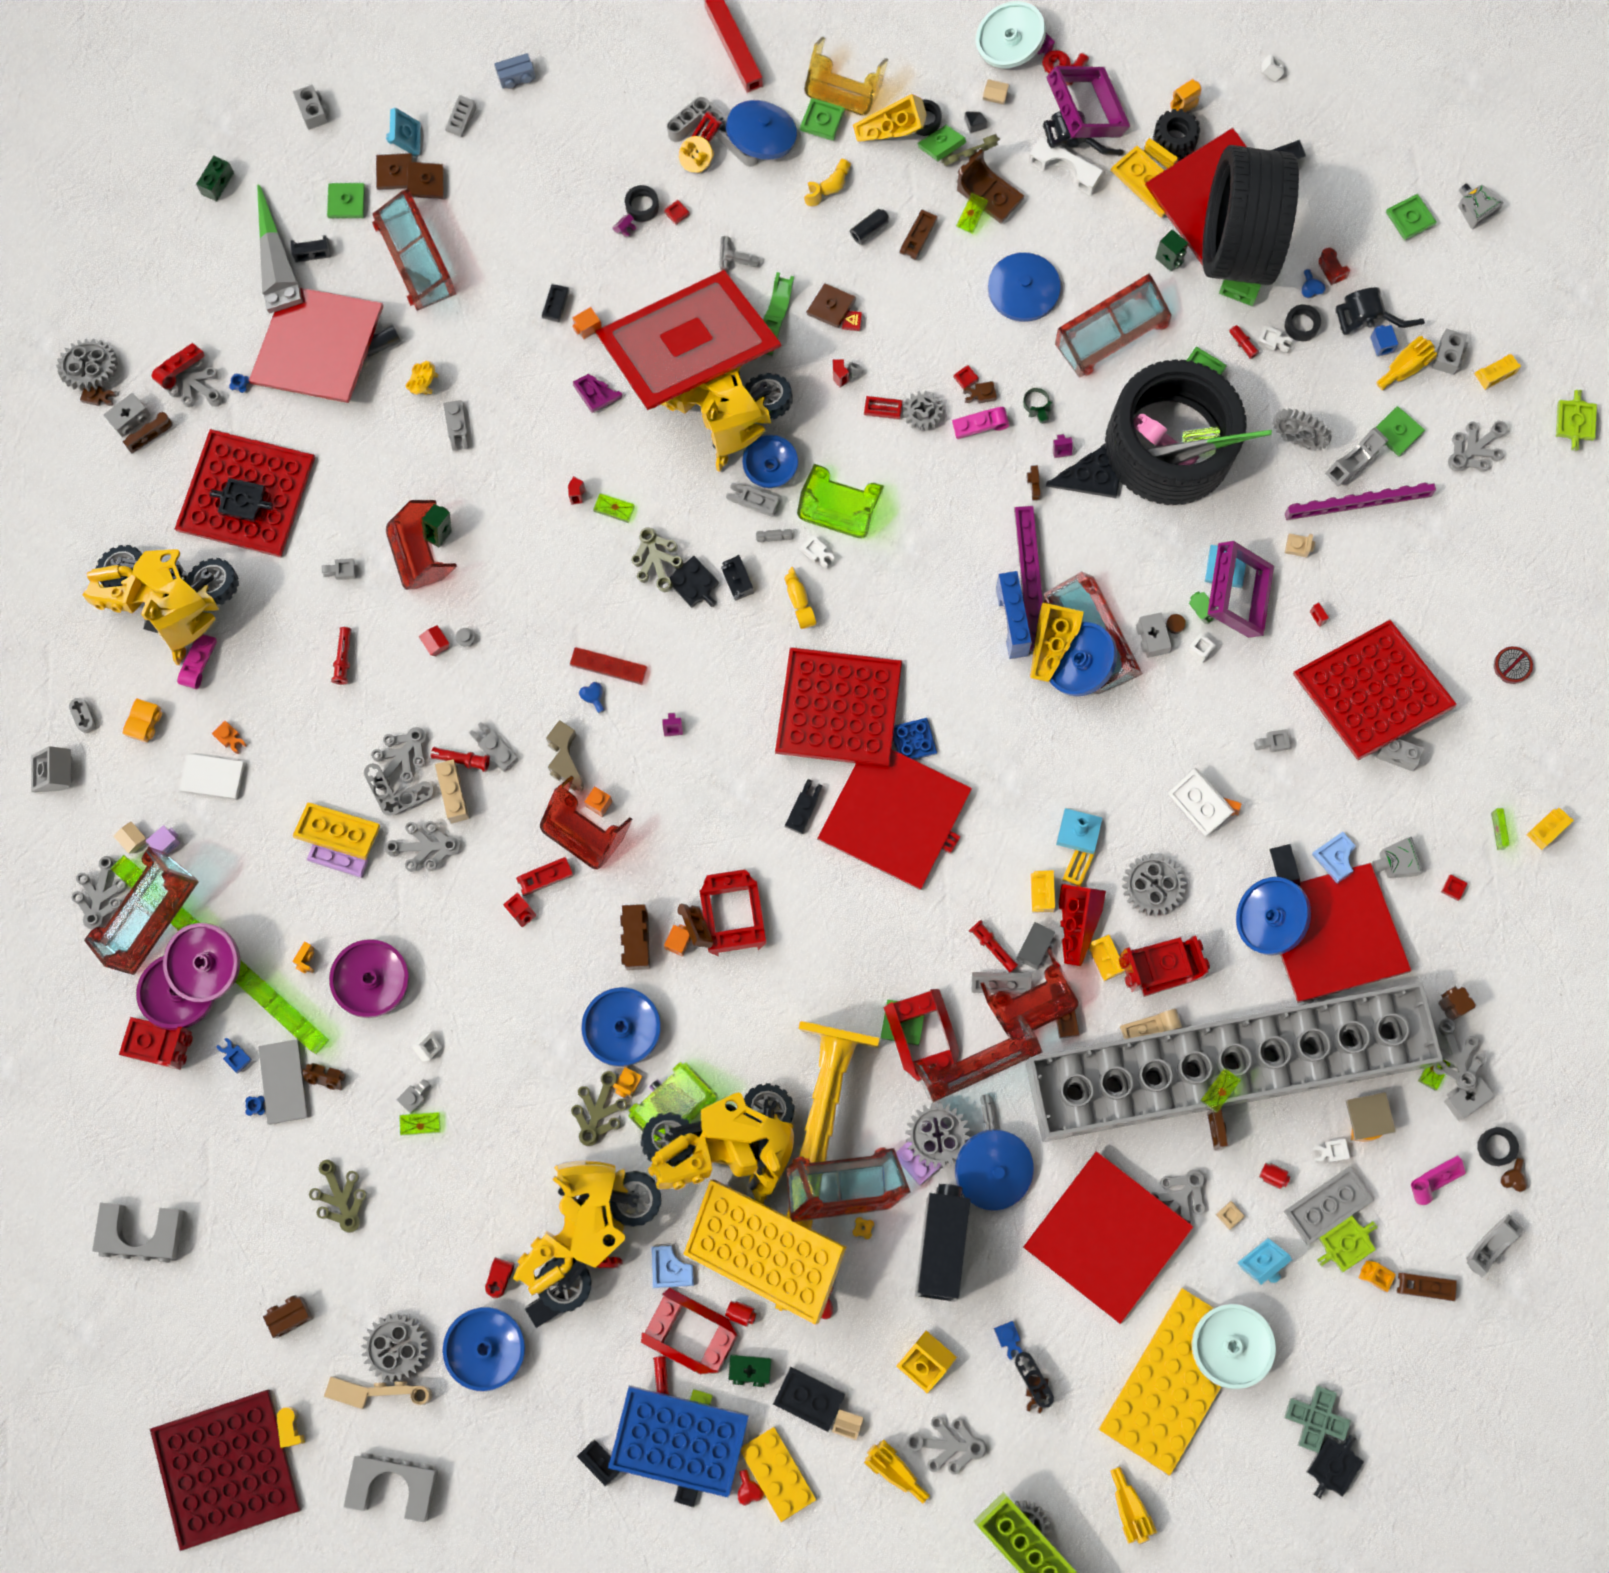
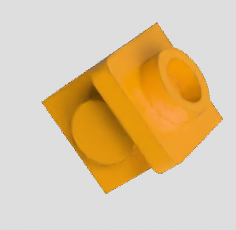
[292,941,315,974]
[613,1067,643,1098]
[1359,1260,1396,1292]

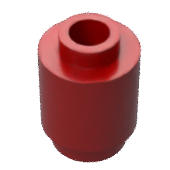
[1259,1163,1291,1190]
[725,1301,757,1327]

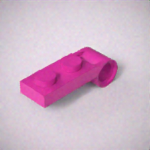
[952,407,1010,439]
[177,634,217,690]
[1411,1155,1466,1205]

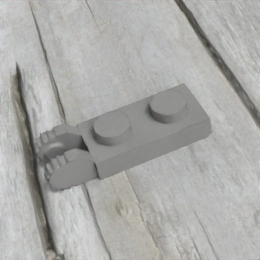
[443,400,468,451]
[726,483,780,517]
[469,722,518,772]

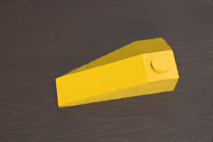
[853,94,927,142]
[1030,603,1084,682]

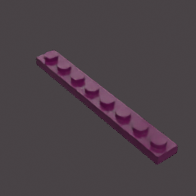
[1285,482,1436,521]
[1014,506,1043,651]

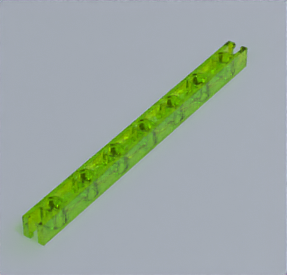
[111,855,329,1054]

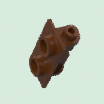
[303,1063,346,1091]

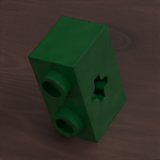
[196,155,234,202]
[1155,229,1188,272]
[422,503,452,548]
[728,1355,772,1387]

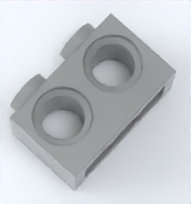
[293,84,328,130]
[1432,329,1468,375]

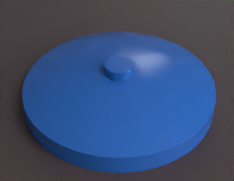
[726,100,797,160]
[988,252,1061,322]
[1050,622,1117,697]
[1236,877,1311,956]
[581,987,661,1067]
[955,1129,1034,1211]
[442,1307,525,1391]

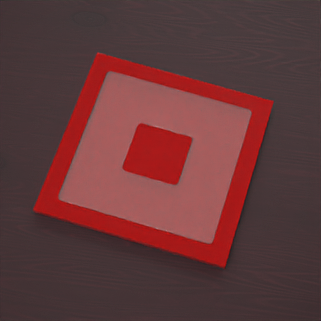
[595,270,782,411]

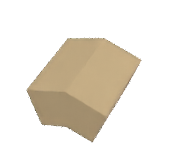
[983,79,1009,105]
[113,821,146,853]
[832,1409,863,1440]

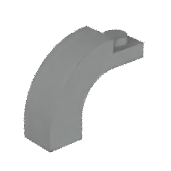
[1325,427,1388,486]
[1466,1214,1524,1278]

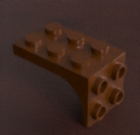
[957,149,1024,224]

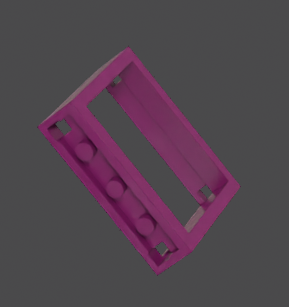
[1046,66,1131,138]
[1207,541,1274,638]

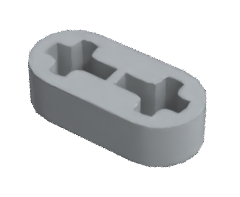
[69,698,96,733]

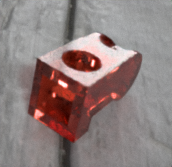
[1318,247,1350,286]

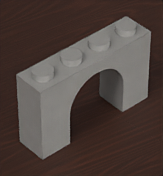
[92,1203,185,1263]
[343,1452,438,1522]

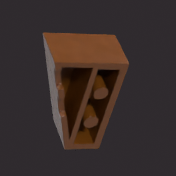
[620,904,650,970]

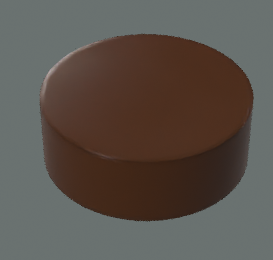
[1166,614,1186,634]

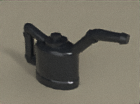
[1043,110,1124,156]
[1335,287,1425,335]

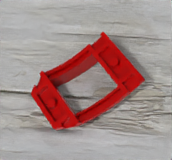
[699,869,766,957]
[883,989,960,1082]
[641,1287,738,1375]

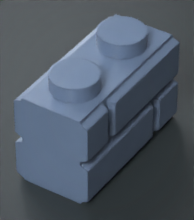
[494,53,536,89]

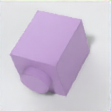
[146,825,180,858]

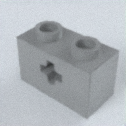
[104,392,151,437]
[1136,612,1172,658]
[1376,739,1424,771]
[1444,1076,1495,1121]

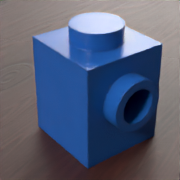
[1370,325,1399,357]

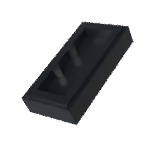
[541,284,570,322]

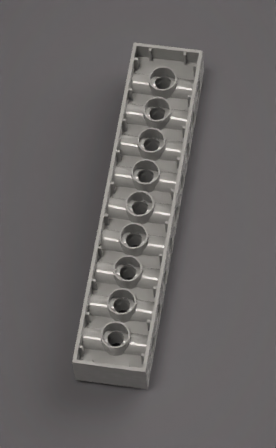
[1025,982,1443,1142]

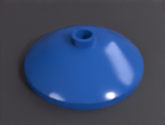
[742,435,798,488]

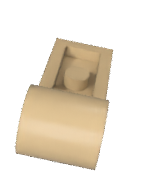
[1120,1009,1183,1039]
[368,1381,432,1405]

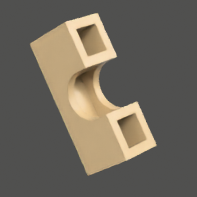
[435,759,469,824]

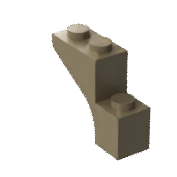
[546,720,584,792]

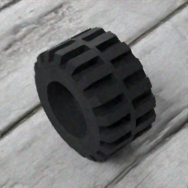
[1153,109,1200,159]

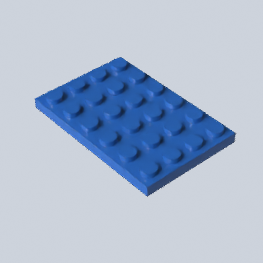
[608,1385,749,1498]

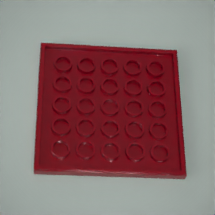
[150,1389,301,1551]

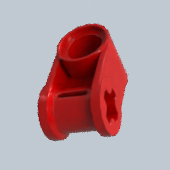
[485,1257,515,1299]

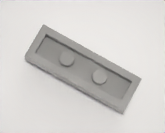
[971,972,1032,994]

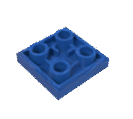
[893,718,937,760]

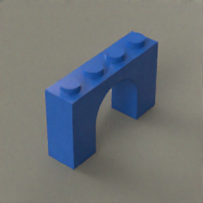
[996,571,1032,659]

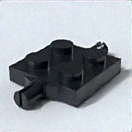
[210,478,273,522]
[669,556,719,608]
[1306,1434,1364,1500]

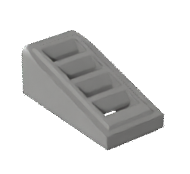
[445,95,477,137]

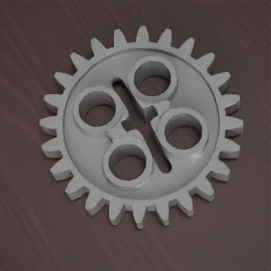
[56,339,118,391]
[1272,408,1332,450]
[1122,853,1186,917]
[905,1102,971,1168]
[361,1314,428,1382]

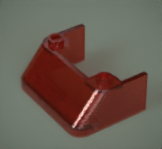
[386,500,457,590]
[540,776,633,870]
[980,948,1079,1039]

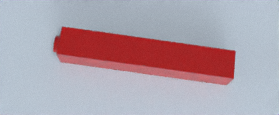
[704,0,763,93]

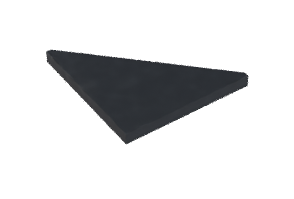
[1046,443,1119,498]

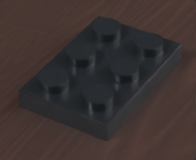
[773,1366,846,1432]

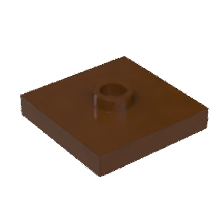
[376,153,413,190]
[407,161,443,199]
[806,283,856,328]
[1207,1106,1228,1151]

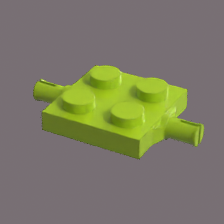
[1556,389,1597,451]
[1317,1216,1378,1272]

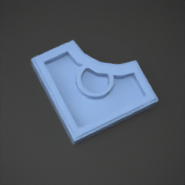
[1312,832,1356,884]
[651,1246,694,1288]

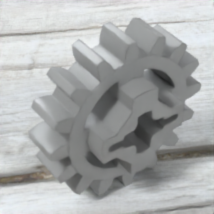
[903,391,943,431]

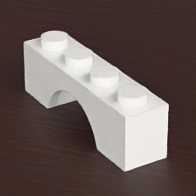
[1028,137,1103,196]

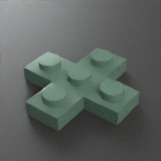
[1284,1386,1351,1453]

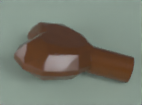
[1500,1158,1527,1192]

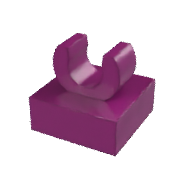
[1037,32,1055,55]
[612,214,636,237]
[1053,434,1073,458]
[662,713,683,736]

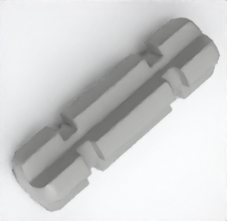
[719,236,730,271]
[724,249,759,267]
[756,529,792,542]
[980,1094,997,1130]

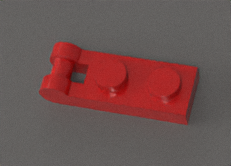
[516,857,573,896]

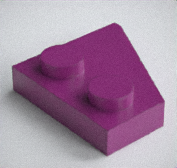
[573,373,622,413]

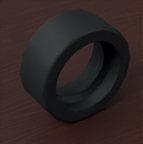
[914,99,942,136]
[624,185,659,222]
[1284,304,1321,342]
[1477,1127,1519,1166]

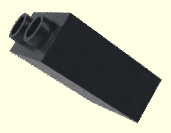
[915,1184,971,1302]

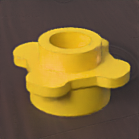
[852,1217,874,1240]

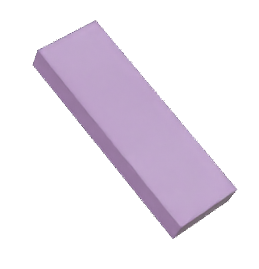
[307,844,369,878]

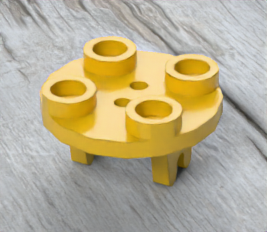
[679,136,714,173]
[406,361,439,395]

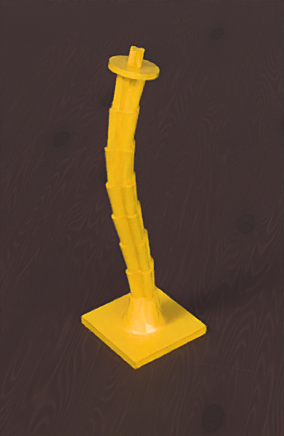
[775,1021,880,1311]

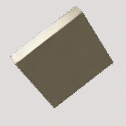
[1346,1092,1396,1140]

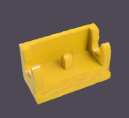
[1474,353,1521,390]
[1526,808,1574,850]
[1031,870,1055,912]
[1089,934,1125,981]

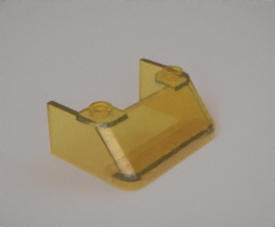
[804,36,889,115]

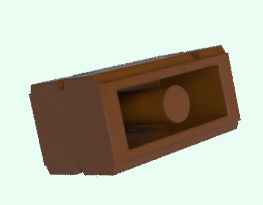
[1438,986,1476,1020]
[263,1295,313,1339]

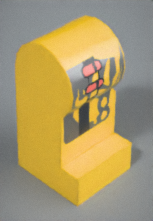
[277,1407,305,1448]

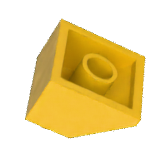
[896,1330,957,1393]

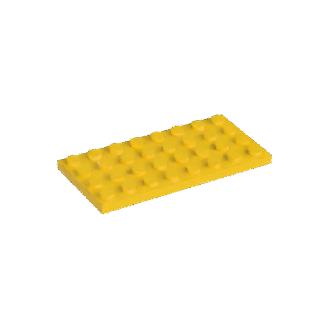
[683,1179,847,1325]
[1098,1288,1221,1476]

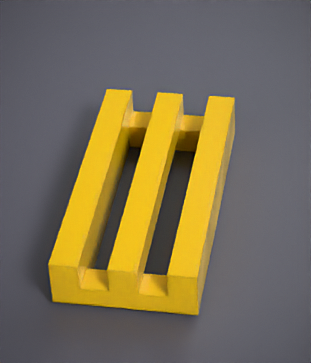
[1143,138,1178,169]
[1062,850,1095,886]

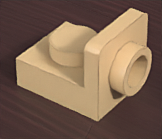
[1285,533,1315,558]

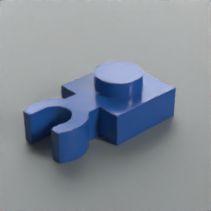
[216,1038,252,1074]
[993,1321,1022,1360]

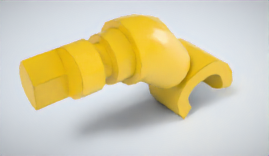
[804,158,851,207]
[784,567,816,629]

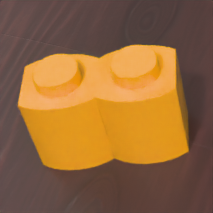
[1170,78,1202,112]
[122,698,162,743]

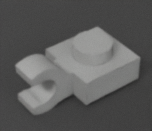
[322,558,355,580]
[1254,729,1291,752]
[396,1079,431,1114]

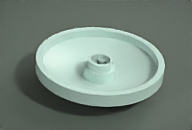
[976,1,1046,68]
[1192,1304,1276,1389]

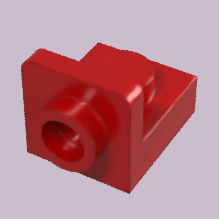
[503,892,536,927]

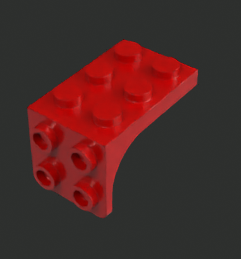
[1141,935,1210,997]
[1119,937,1193,992]
[118,1017,193,1070]

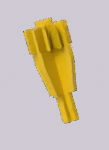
[1376,336,1437,390]
[864,1439,930,1504]
[1110,1467,1157,1544]

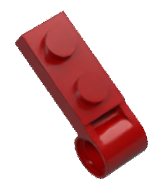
[151,343,205,390]

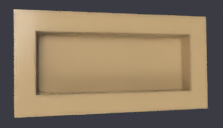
[324,1377,368,1409]

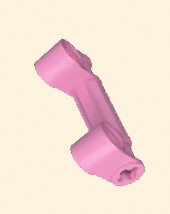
[1133,414,1199,465]

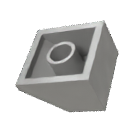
[31,746,72,792]

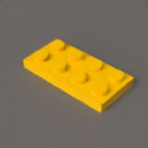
[1111,146,1165,218]
[293,802,380,860]
[740,1427,816,1522]

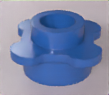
[229,373,249,393]
[245,1096,265,1116]

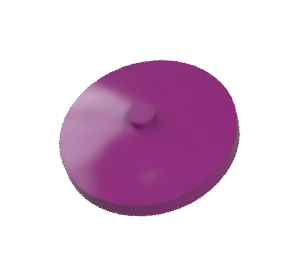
[163,923,240,1002]
[329,939,409,1018]
[136,956,215,1030]

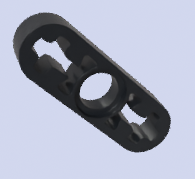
[1015,1352,1054,1409]

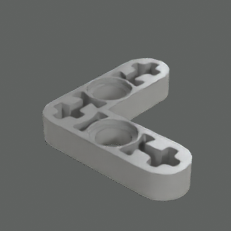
[364,763,433,816]

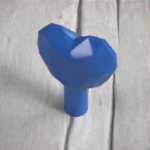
[1301,269,1326,298]
[579,682,605,713]

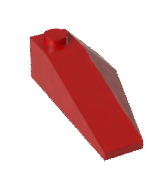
[1059,884,1106,966]

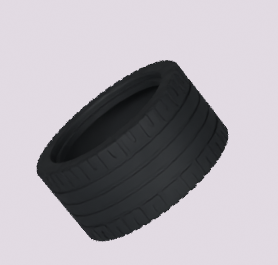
[1202,145,1299,285]
[1105,359,1247,505]

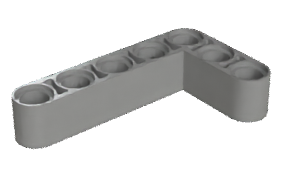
[667,97,758,167]

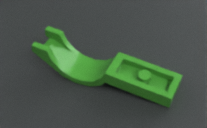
[763,272,794,356]

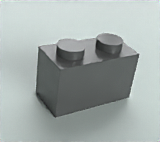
[1016,922,1057,970]

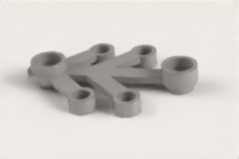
[167,359,223,407]
[1448,421,1508,472]
[371,727,426,790]
[385,821,460,872]
[71,856,127,929]
[1433,1018,1485,1091]
[1151,1170,1205,1226]
[907,1417,987,1474]

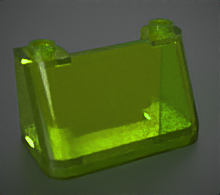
[797,464,884,539]
[628,1062,719,1148]

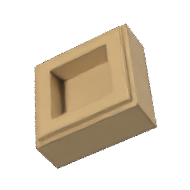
[1216,1201,1245,1230]

